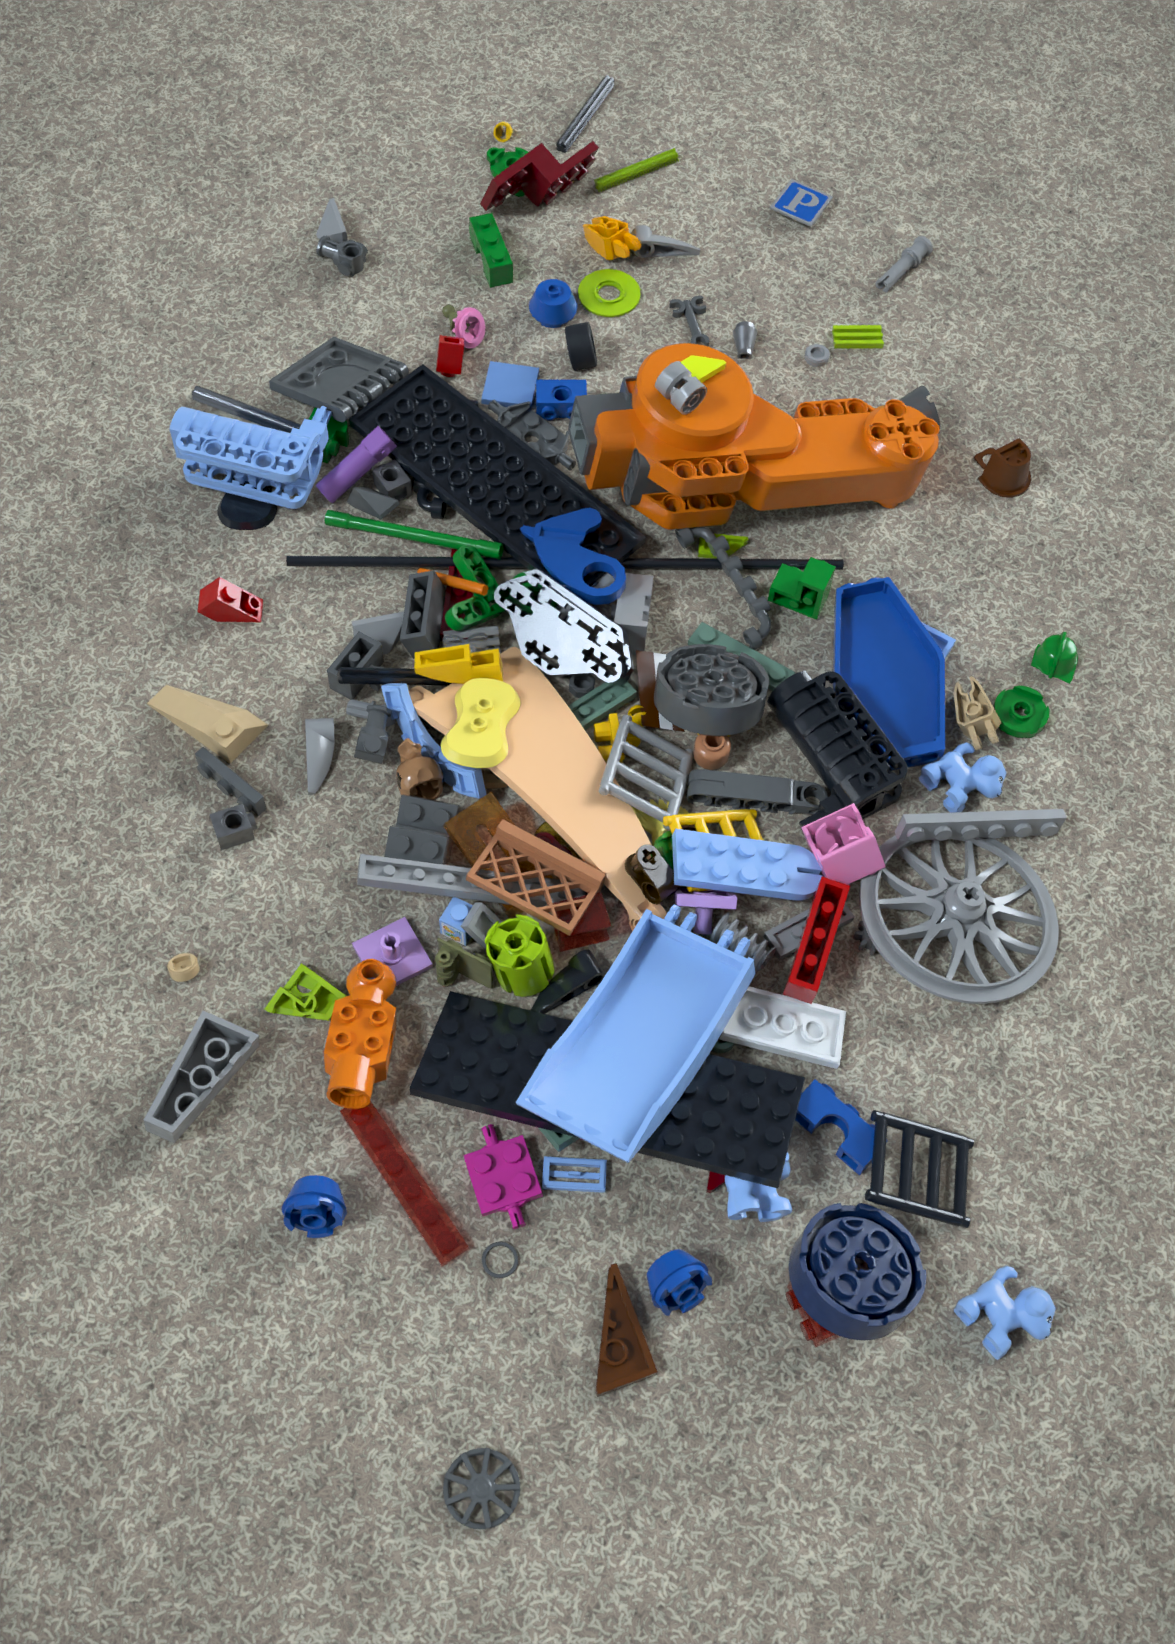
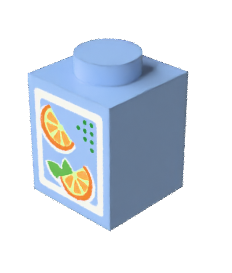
[439,897,473,946]

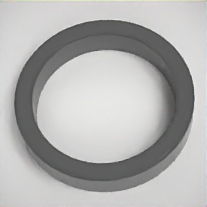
[482,1242,518,1278]

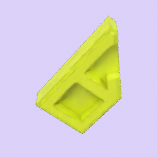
[681,355,726,383]

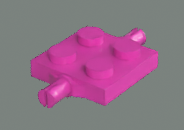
[463,1124,543,1229]

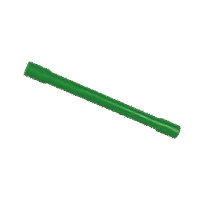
[325,510,504,559]

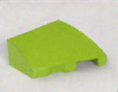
[265,963,347,1021]

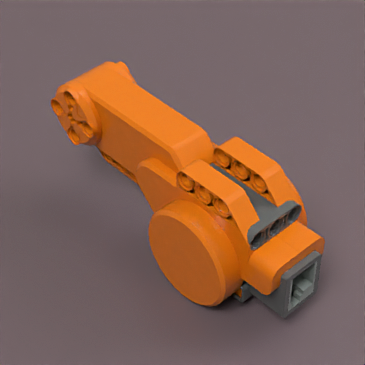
[568,343,940,530]

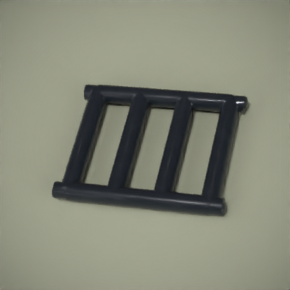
[865,1110,974,1228]

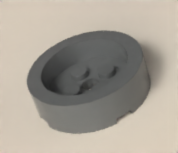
[654,644,769,736]

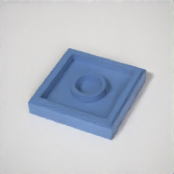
[481,361,539,408]

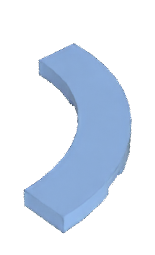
[381,683,486,799]

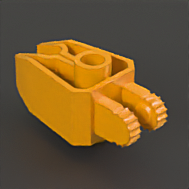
[583,216,641,260]

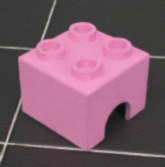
[801,803,886,885]

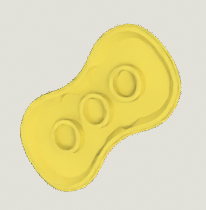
[441,678,521,768]

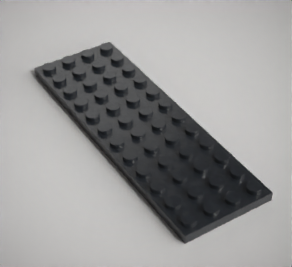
[349,364,646,587]
[410,991,805,1189]

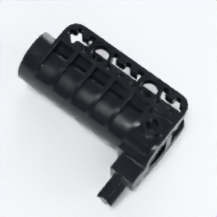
[767,671,908,832]

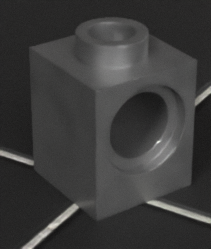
[373,460,412,501]
[209,804,257,850]

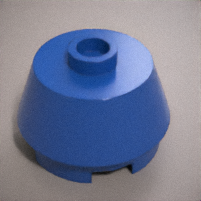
[529,279,577,328]
[282,1175,347,1238]
[647,1249,712,1316]

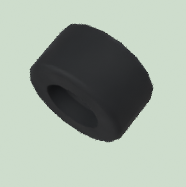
[565,322,597,371]

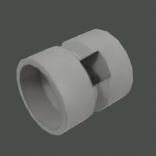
[655,361,707,415]

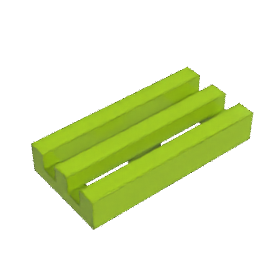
[832,325,884,349]

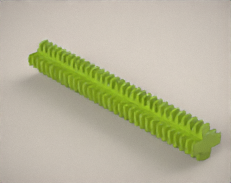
[594,148,679,192]

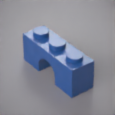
[795,1079,888,1176]

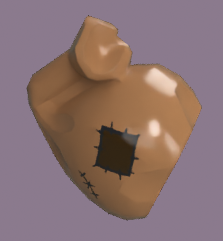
[396,738,443,800]

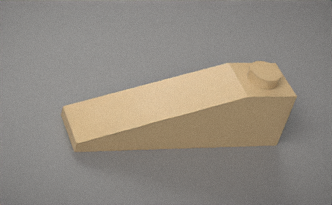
[147,685,268,764]

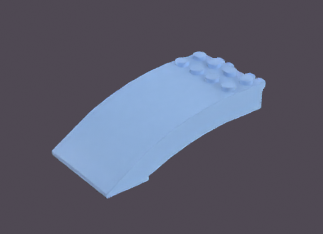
[516,904,756,1163]

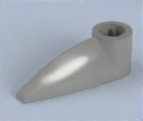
[631,225,700,258]
[305,718,335,795]

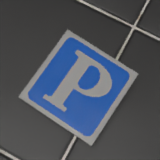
[770,179,833,227]

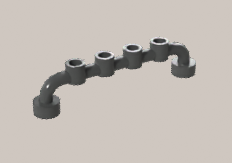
[675,527,771,650]

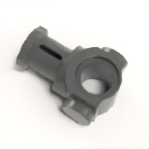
[316,235,368,276]
[354,704,392,764]

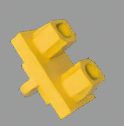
[594,713,641,764]

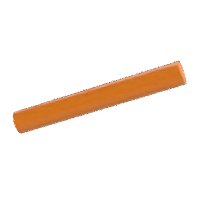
[417,568,488,595]

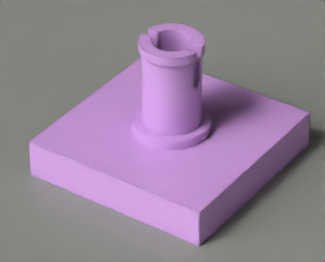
[674,887,737,934]
[352,917,433,986]

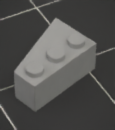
[610,573,654,655]

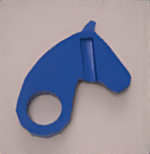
[520,508,626,605]

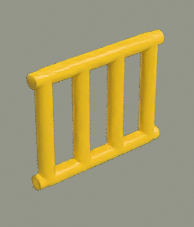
[663,809,763,892]

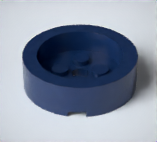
[789,1203,926,1341]

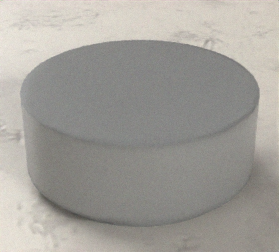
[804,344,830,367]

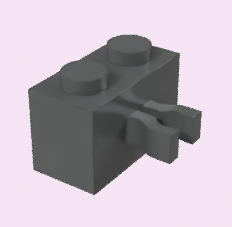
[327,631,384,700]

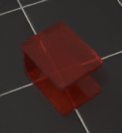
[553,892,611,952]

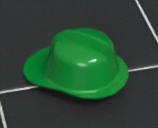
[1031,631,1078,684]

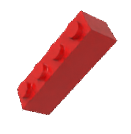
[783,876,850,1004]

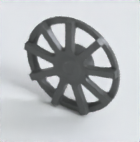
[443,1448,520,1530]

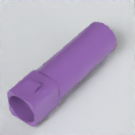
[316,426,397,504]

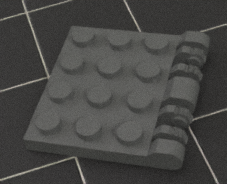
[269,337,409,422]

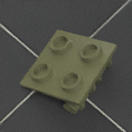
[435,938,493,989]

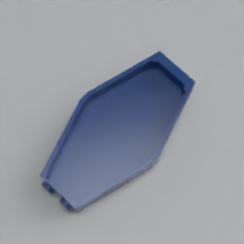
[833,577,945,770]

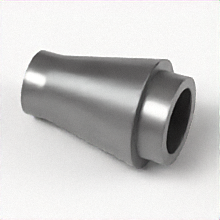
[733,321,757,359]

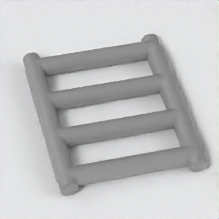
[599,715,694,830]

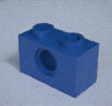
[536,379,587,420]

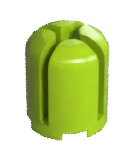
[485,914,555,997]

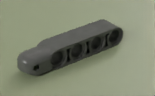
[687,769,828,815]

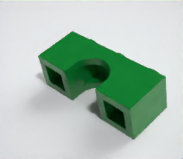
[469,213,513,288]

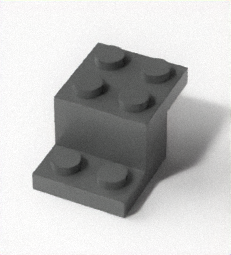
[384,794,460,865]

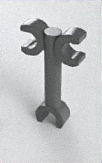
[669,296,709,347]

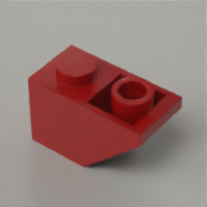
[197,577,263,623]

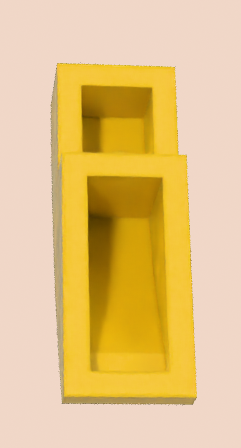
[414,644,503,684]

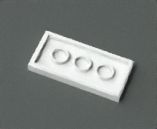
[719,986,846,1069]

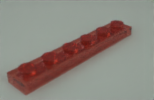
[340,1100,469,1267]

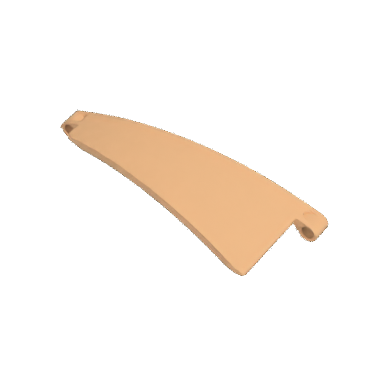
[408,647,667,932]

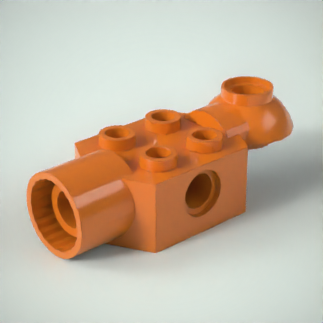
[324,959,396,1109]

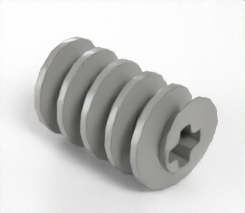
[710,912,777,973]

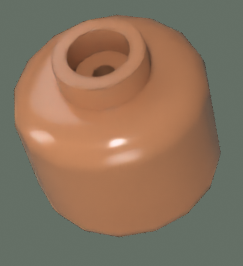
[693,734,731,770]

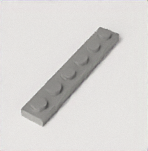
[895,809,1067,842]

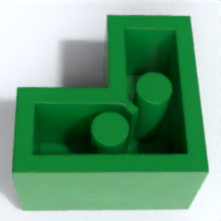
[768,557,836,620]

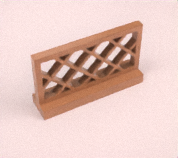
[466,819,606,936]

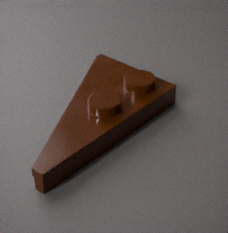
[595,1263,658,1397]

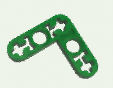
[445,545,505,632]

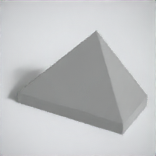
[316,198,347,244]
[351,611,404,655]

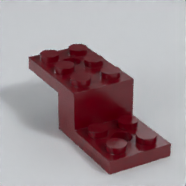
[480,141,599,211]

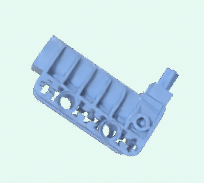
[169,406,332,509]

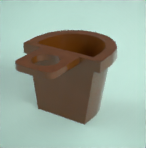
[974,438,1032,498]

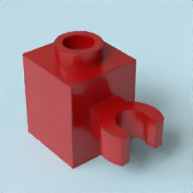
[436,335,464,377]

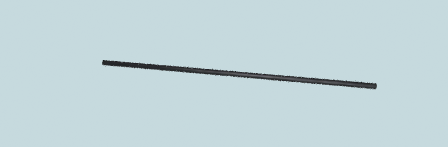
[286,556,844,570]

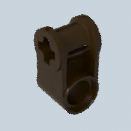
[625,844,680,905]

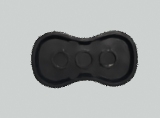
[217,475,277,530]

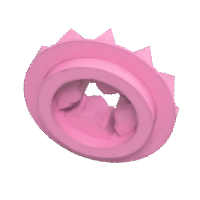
[451,307,485,348]

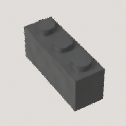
[400,570,446,659]

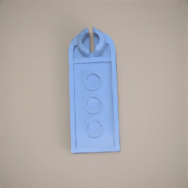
[672,829,822,901]

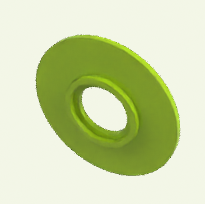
[578,269,641,317]

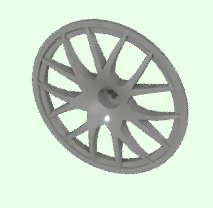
[859,835,1059,1004]

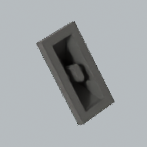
[347,486,400,519]

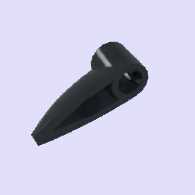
[531,949,606,1014]

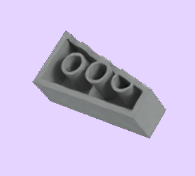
[144,1010,259,1143]

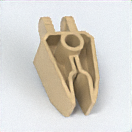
[954,676,1001,750]

